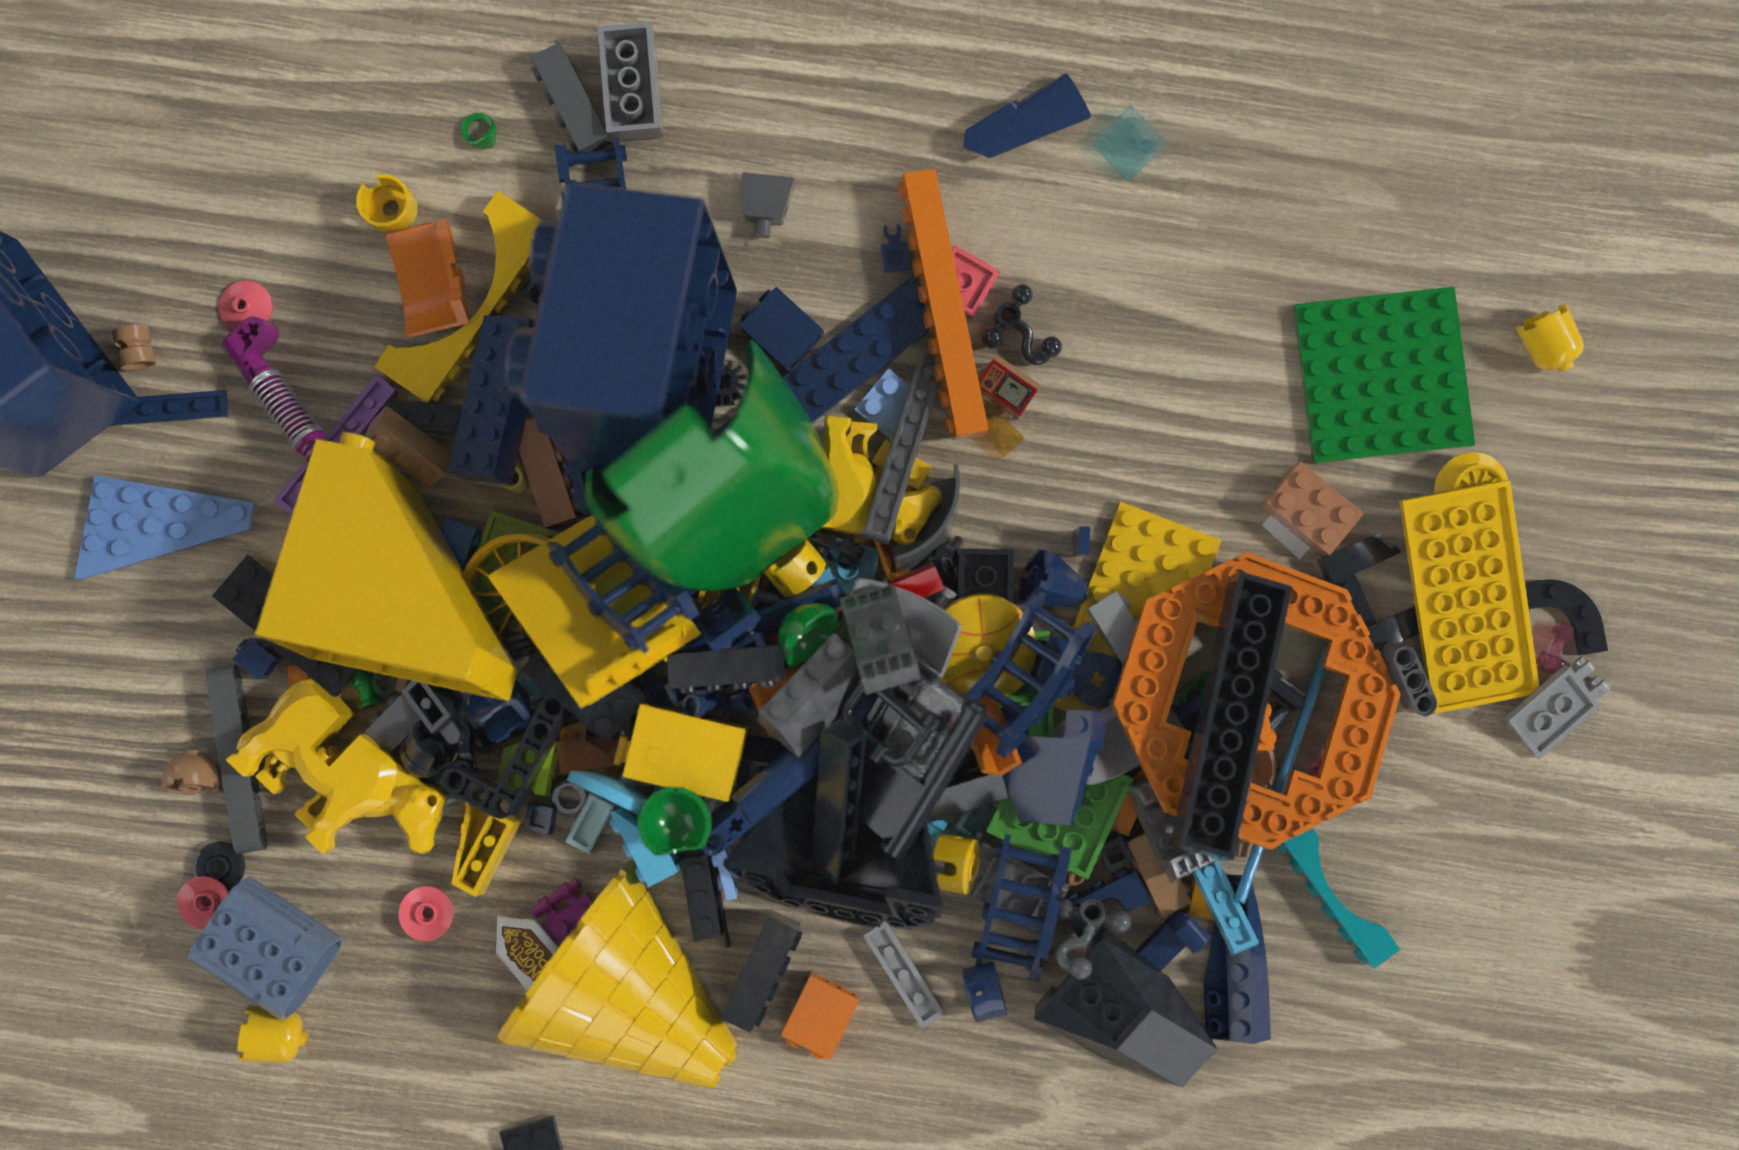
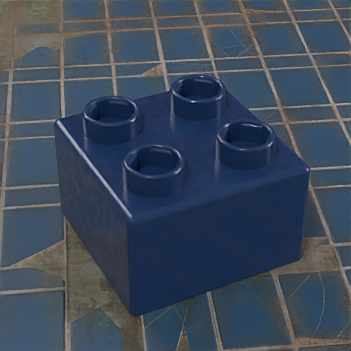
[505,183,737,474]
[0,230,140,477]

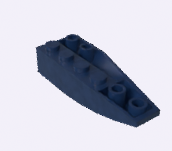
[1204,874,1271,1044]

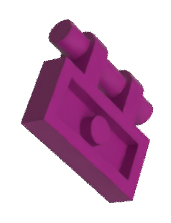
[531,877,594,946]

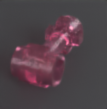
[1536,622,1574,674]

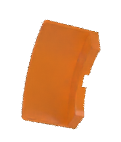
[385,219,469,338]

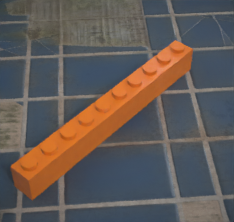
[897,169,989,441]

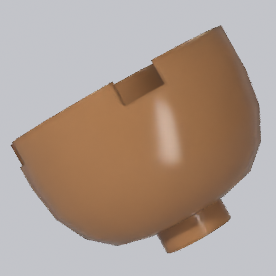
[161,750,220,795]

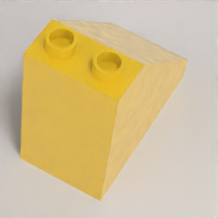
[255,432,518,702]

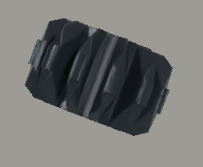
[717,361,747,407]

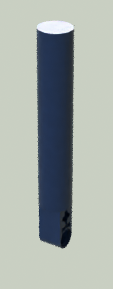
[701,692,878,856]

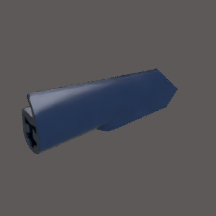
[963,73,1091,159]

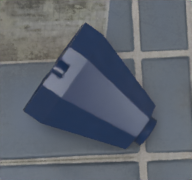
[1019,549,1089,607]

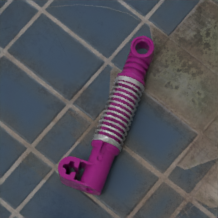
[221,316,326,462]

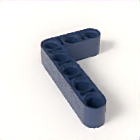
[1135,908,1211,970]

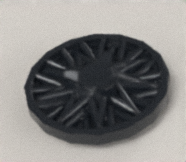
[193,841,246,891]

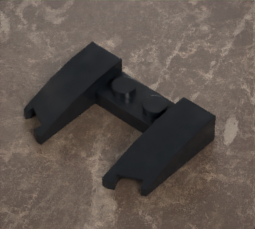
[1317,533,1419,652]

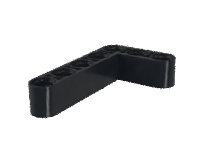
[441,695,570,819]

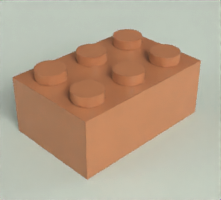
[1260,462,1364,557]

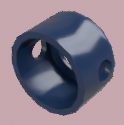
[962,961,1007,1023]

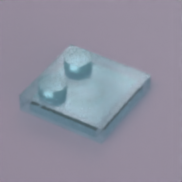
[1092,105,1168,182]

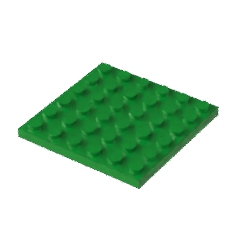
[1293,286,1475,464]

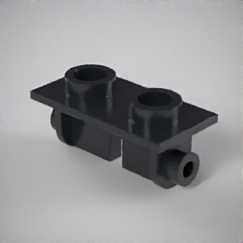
[809,529,865,571]

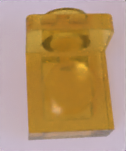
[983,413,1024,457]

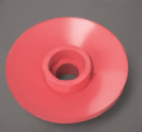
[218,280,273,330]
[177,876,229,930]
[399,886,454,941]

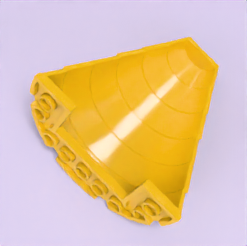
[496,861,738,1089]

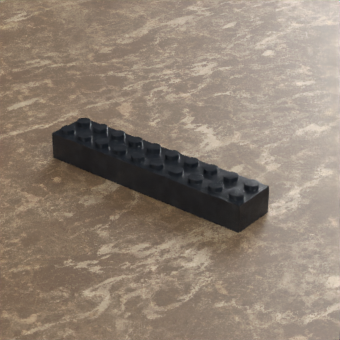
[1169,571,1293,861]

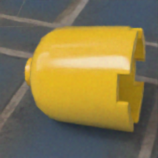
[1515,303,1584,373]
[237,1005,308,1063]

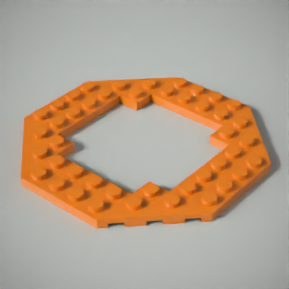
[1111,552,1401,850]

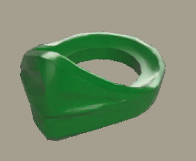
[461,113,497,149]

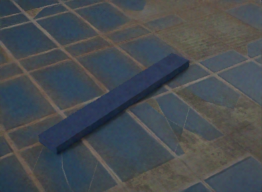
[110,390,229,426]
[640,578,847,686]

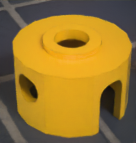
[356,174,418,234]
[764,539,826,597]
[933,834,980,894]

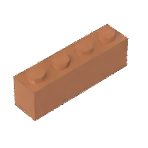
[519,417,580,529]

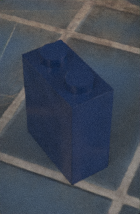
[739,286,824,373]

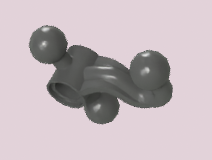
[1055,899,1131,979]

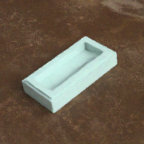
[565,793,615,854]

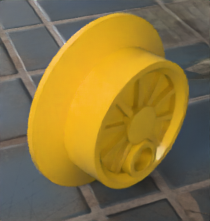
[1434,452,1508,493]

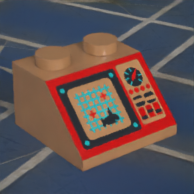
[979,354,1041,420]

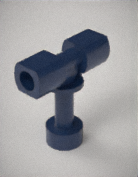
[683,691,754,719]

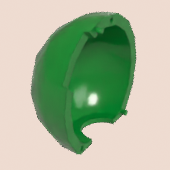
[777,603,840,667]
[638,787,711,856]

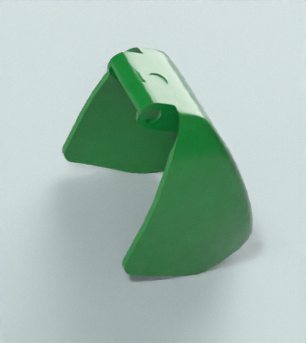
[585,340,839,591]

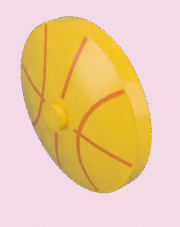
[943,594,1036,696]

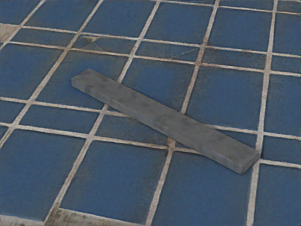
[862,345,940,545]

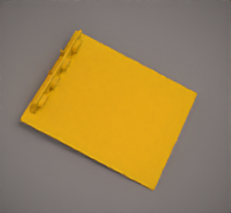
[488,515,700,708]

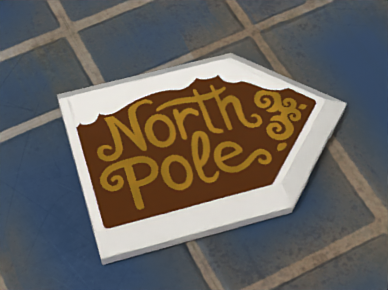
[496,915,559,991]

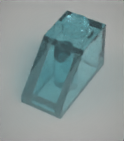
[946,804,997,842]

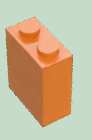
[781,971,860,1060]

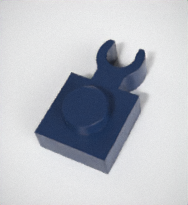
[881,224,911,273]

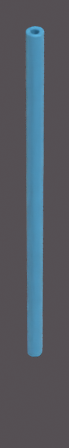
[1234,646,1327,904]

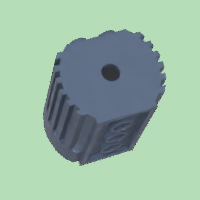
[188,877,344,1021]

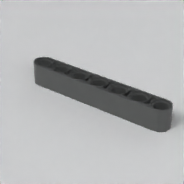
[206,664,268,854]

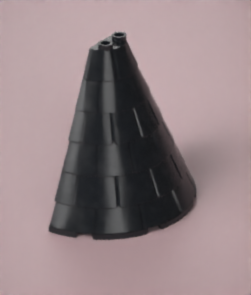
[723,718,943,929]

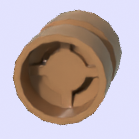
[112,324,156,371]

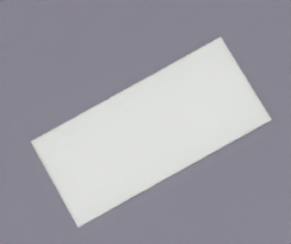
[1262,515,1310,559]

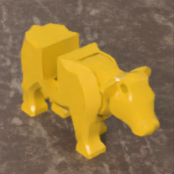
[819,416,943,546]
[226,678,448,855]

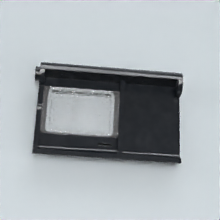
[859,659,989,859]

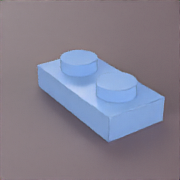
[712,846,738,901]

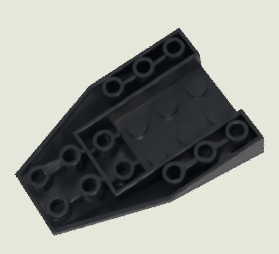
[1034,927,1217,1088]

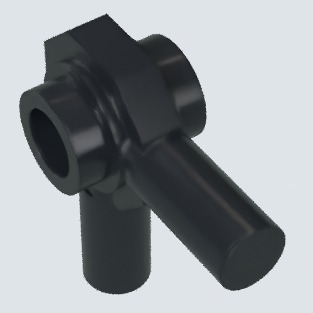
[931,536,963,590]

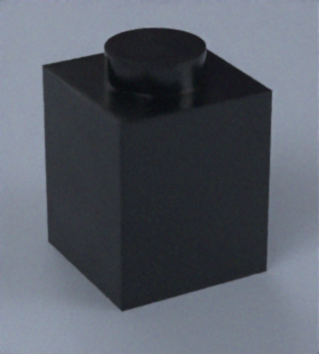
[1098,833,1133,873]

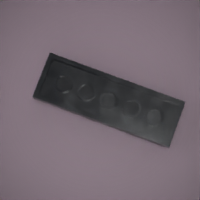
[212,554,360,697]

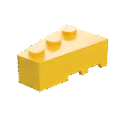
[451,799,522,897]

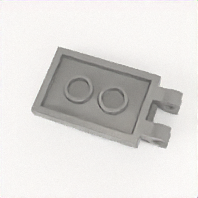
[1503,657,1611,759]

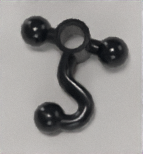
[982,284,1062,365]

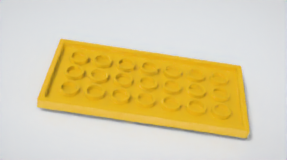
[1399,480,1540,714]
[1053,502,1222,711]

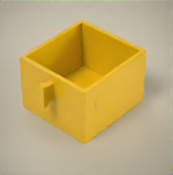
[614,703,751,802]

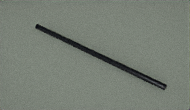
[700,796,731,948]

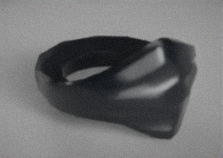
[550,774,587,814]

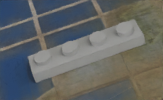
[863,921,945,1029]

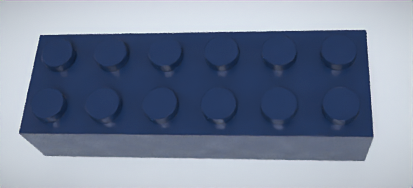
[448,315,536,485]

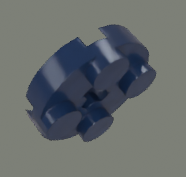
[1072,652,1122,707]

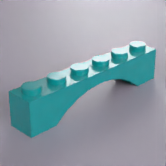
[1277,828,1401,969]

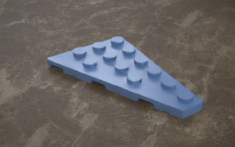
[74,475,257,580]

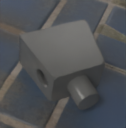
[742,172,794,238]

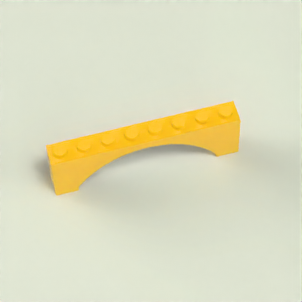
[374,190,541,404]

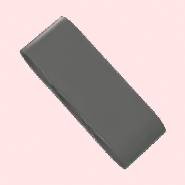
[1381,641,1437,717]

